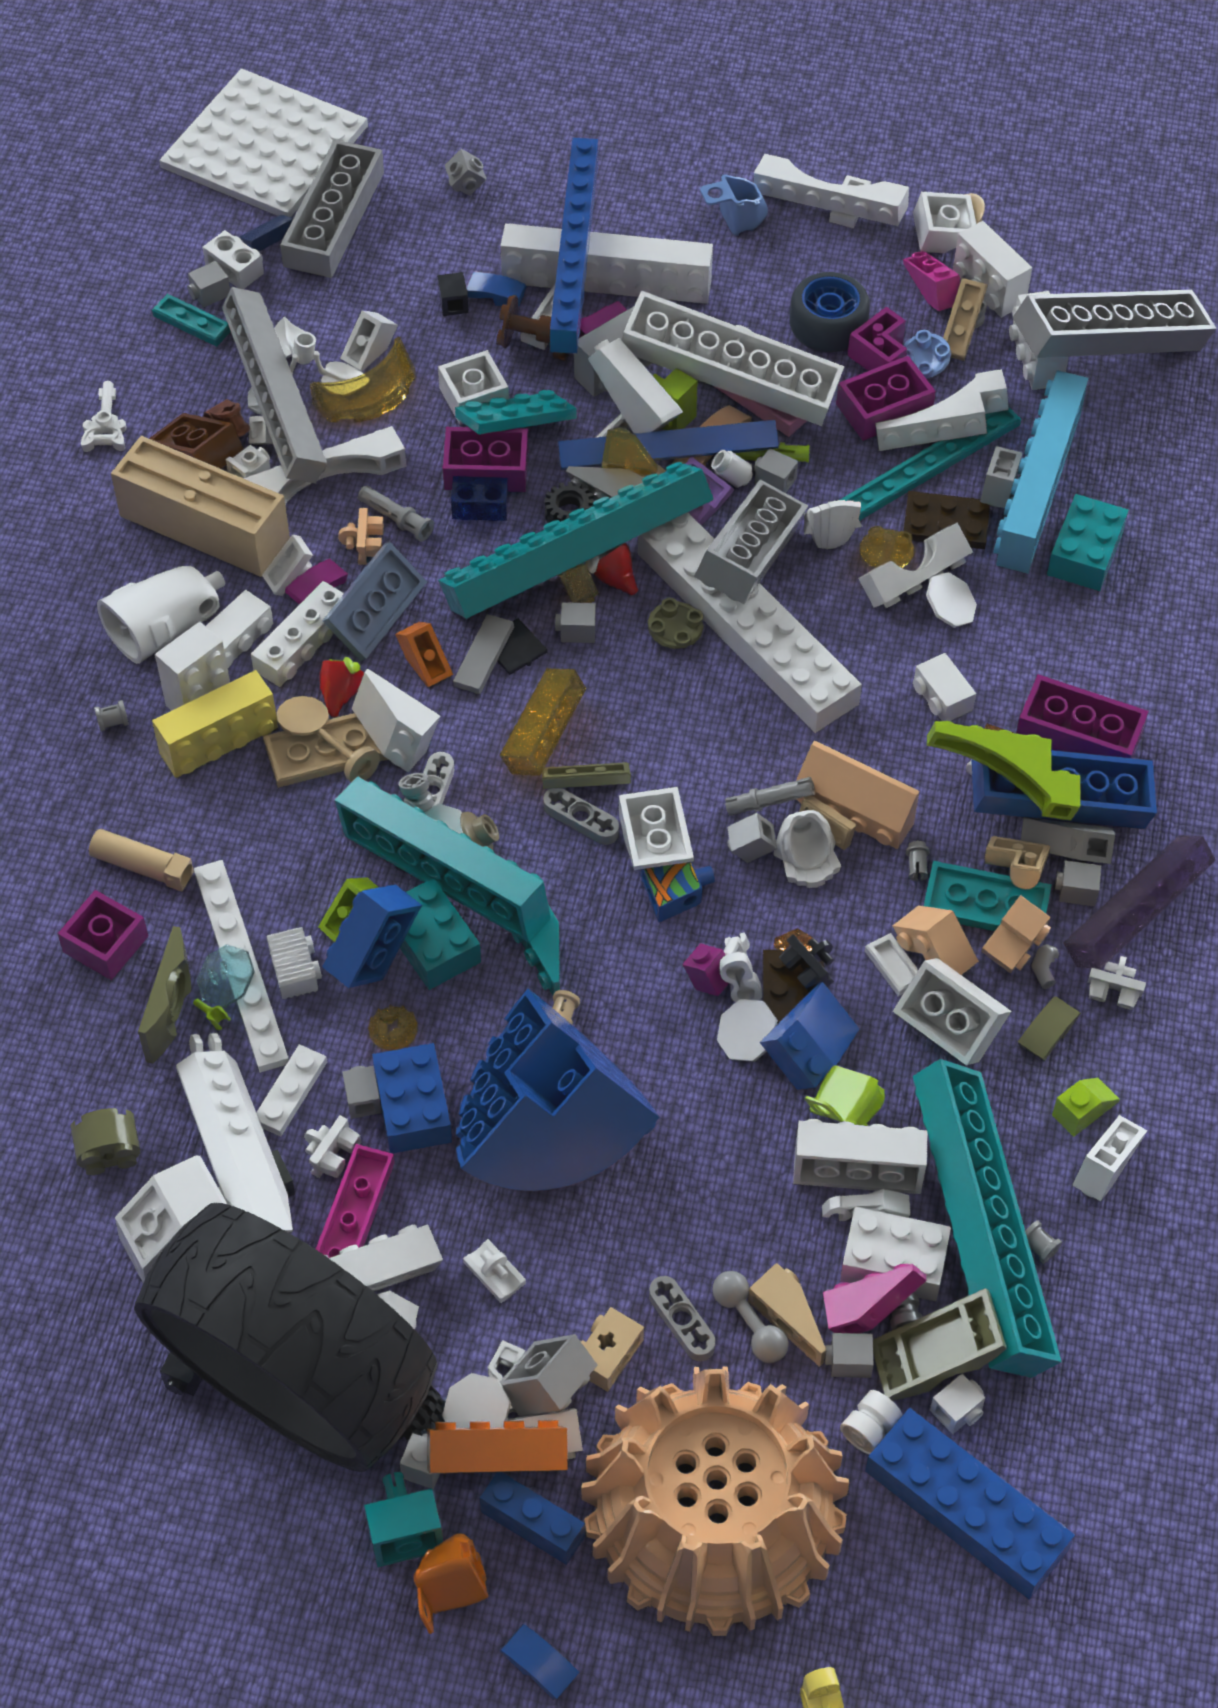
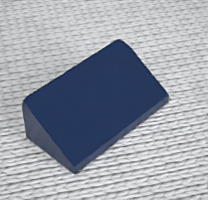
[239,215,293,252]

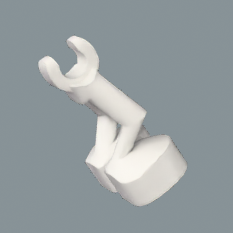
[720,933,762,1002]

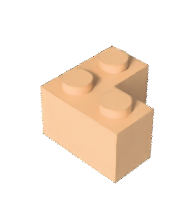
[981,895,1051,973]
[892,906,979,975]

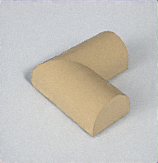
[985,836,1050,889]

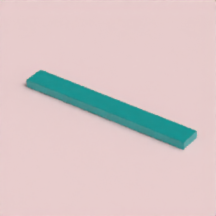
[840,407,1021,521]

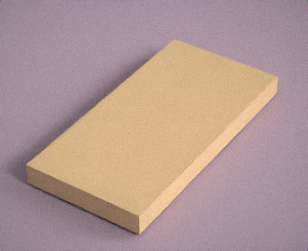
[263,713,388,788]

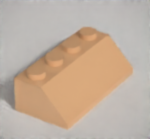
[796,740,919,849]

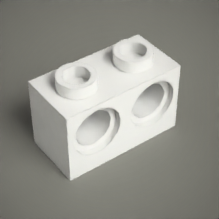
[203,230,264,289]

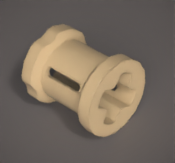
[552,990,580,1025]

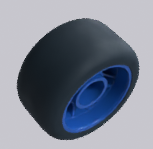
[790,272,870,353]

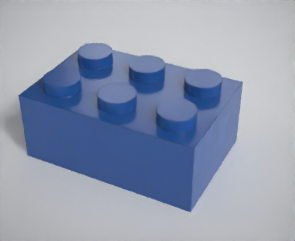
[322,885,422,988]
[372,1043,452,1154]

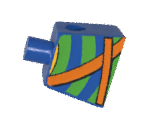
[640,862,715,922]

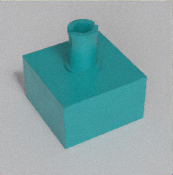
[364,1472,443,1568]

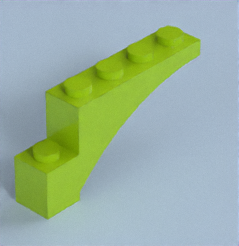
[927,721,1080,821]

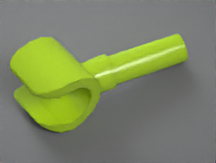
[193,999,231,1030]

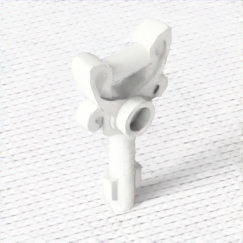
[81,381,127,452]

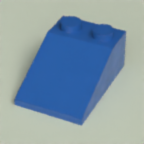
[759,982,860,1090]

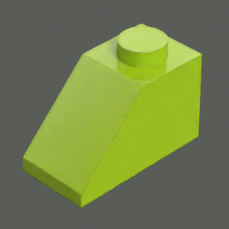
[318,877,379,942]
[1052,1078,1120,1137]

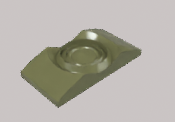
[138,926,191,1063]
[873,1288,1007,1401]

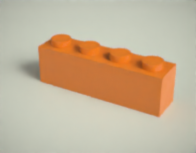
[427,1420,568,1473]

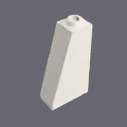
[588,338,683,434]

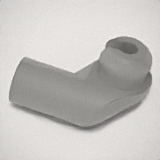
[1031,944,1059,989]

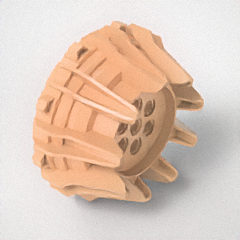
[581,1367,849,1636]

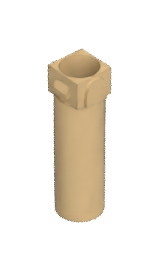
[89,829,194,892]

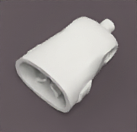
[97,566,225,664]

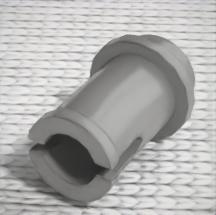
[906,841,930,881]

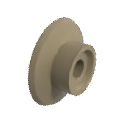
[460,812,499,850]

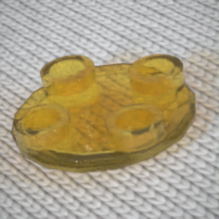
[860,526,914,568]

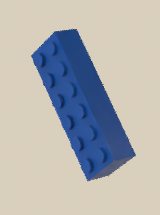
[971,750,1157,829]
[865,1407,1075,1600]

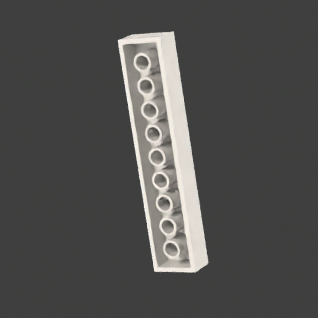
[638,512,862,733]

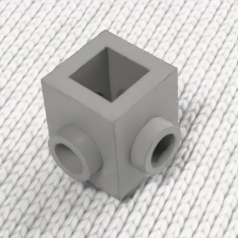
[445,149,487,196]

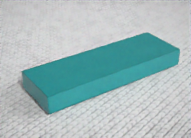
[152,293,231,347]

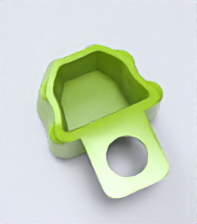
[804,1065,885,1126]

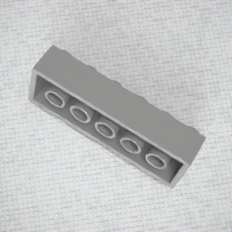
[280,139,384,278]
[694,480,808,604]

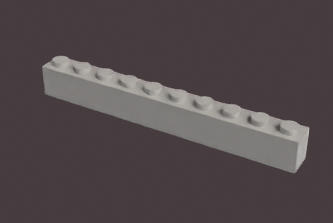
[222,287,327,484]

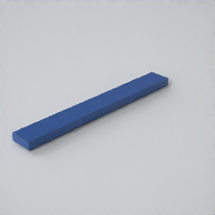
[558,420,779,470]

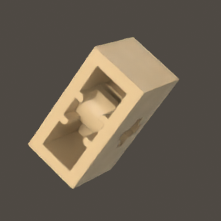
[581,1307,644,1392]

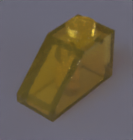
[602,428,658,476]
[556,562,599,603]

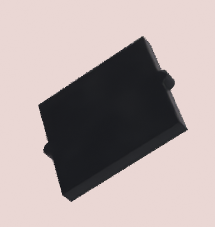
[497,618,548,675]

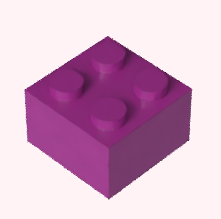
[57,890,148,981]

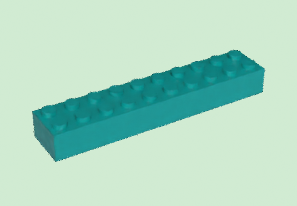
[438,462,714,619]
[913,1059,1062,1378]

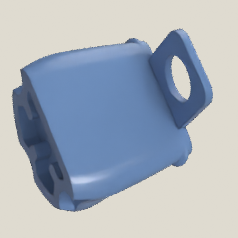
[700,175,768,236]

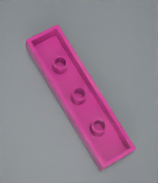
[316,1144,395,1258]

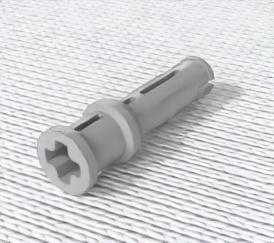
[358,485,434,542]

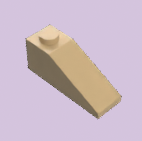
[748,1263,826,1367]

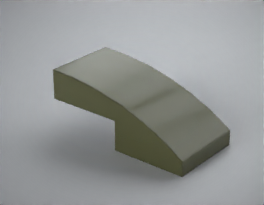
[1018,996,1081,1061]

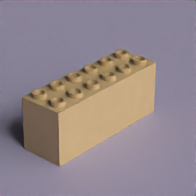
[111,436,290,577]

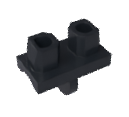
[779,934,834,992]

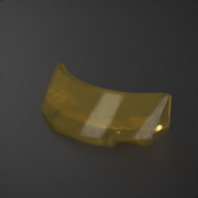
[310,337,416,423]

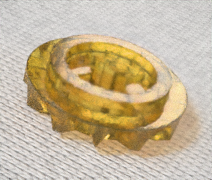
[368,1004,418,1050]

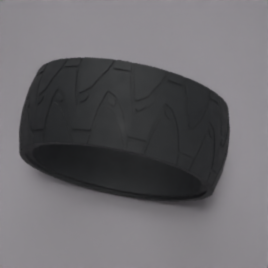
[134,1203,438,1472]

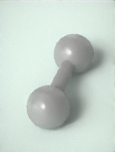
[712,1271,789,1363]

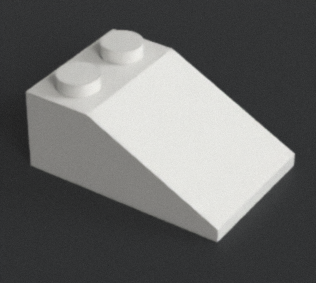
[352,669,440,772]
[619,787,694,870]

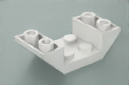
[115,1156,227,1283]

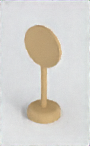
[277,696,380,782]

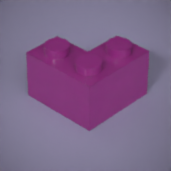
[848,307,907,371]

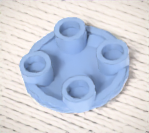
[903,330,951,379]

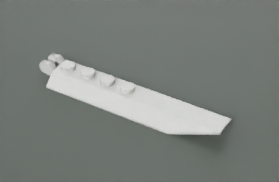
[176,1033,293,1233]

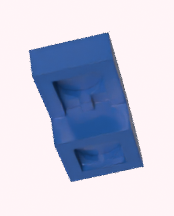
[466,272,527,306]
[500,1624,579,1700]

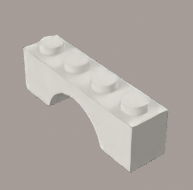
[858,523,973,608]

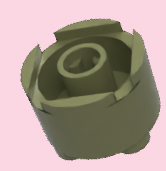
[70,1108,140,1175]

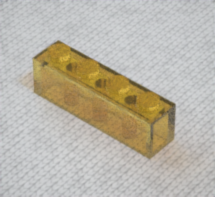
[499,668,586,776]

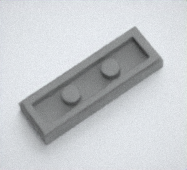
[453,614,514,694]

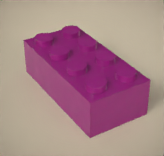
[1016,674,1149,759]

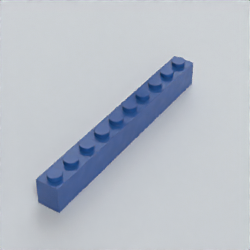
[550,138,598,354]

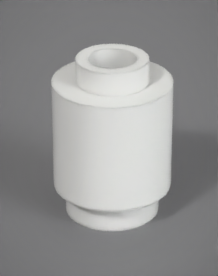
[711,450,753,488]

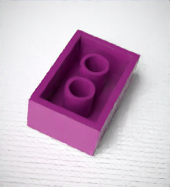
[836,356,936,441]
[443,427,528,492]

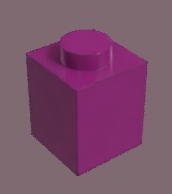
[682,943,729,996]

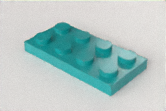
[455,390,577,434]
[924,861,1052,931]

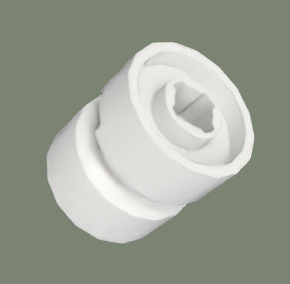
[840,1390,903,1455]

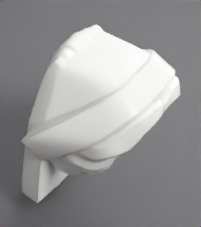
[804,500,863,549]
[774,810,841,888]

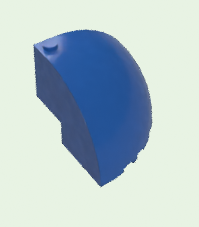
[456,989,660,1191]

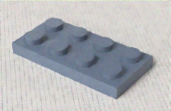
[322,542,427,661]

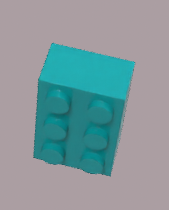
[1047,494,1129,591]
[400,878,481,990]

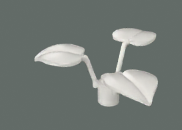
[248,317,369,415]

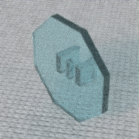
[197,944,255,1008]

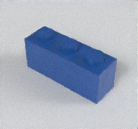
[480,1472,585,1565]

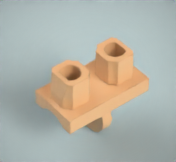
[338,508,384,565]

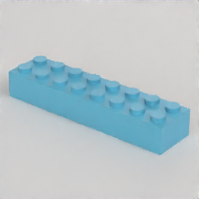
[993,370,1089,574]

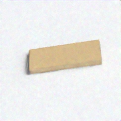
[943,278,988,361]

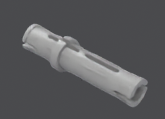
[725,777,815,816]

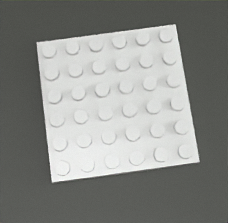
[159,68,368,217]

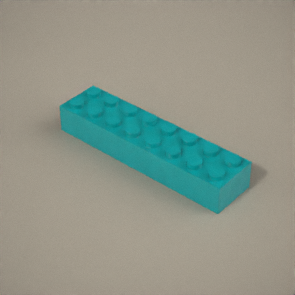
[335,776,551,942]

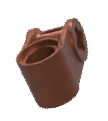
[204,399,250,437]

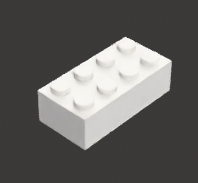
[793,1119,928,1194]

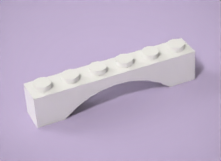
[754,154,909,226]
[244,426,406,505]

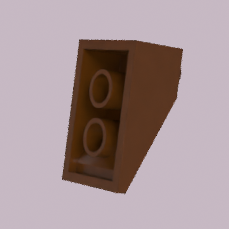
[149,413,244,469]

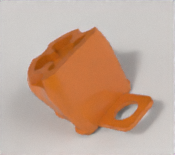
[414,1533,489,1634]

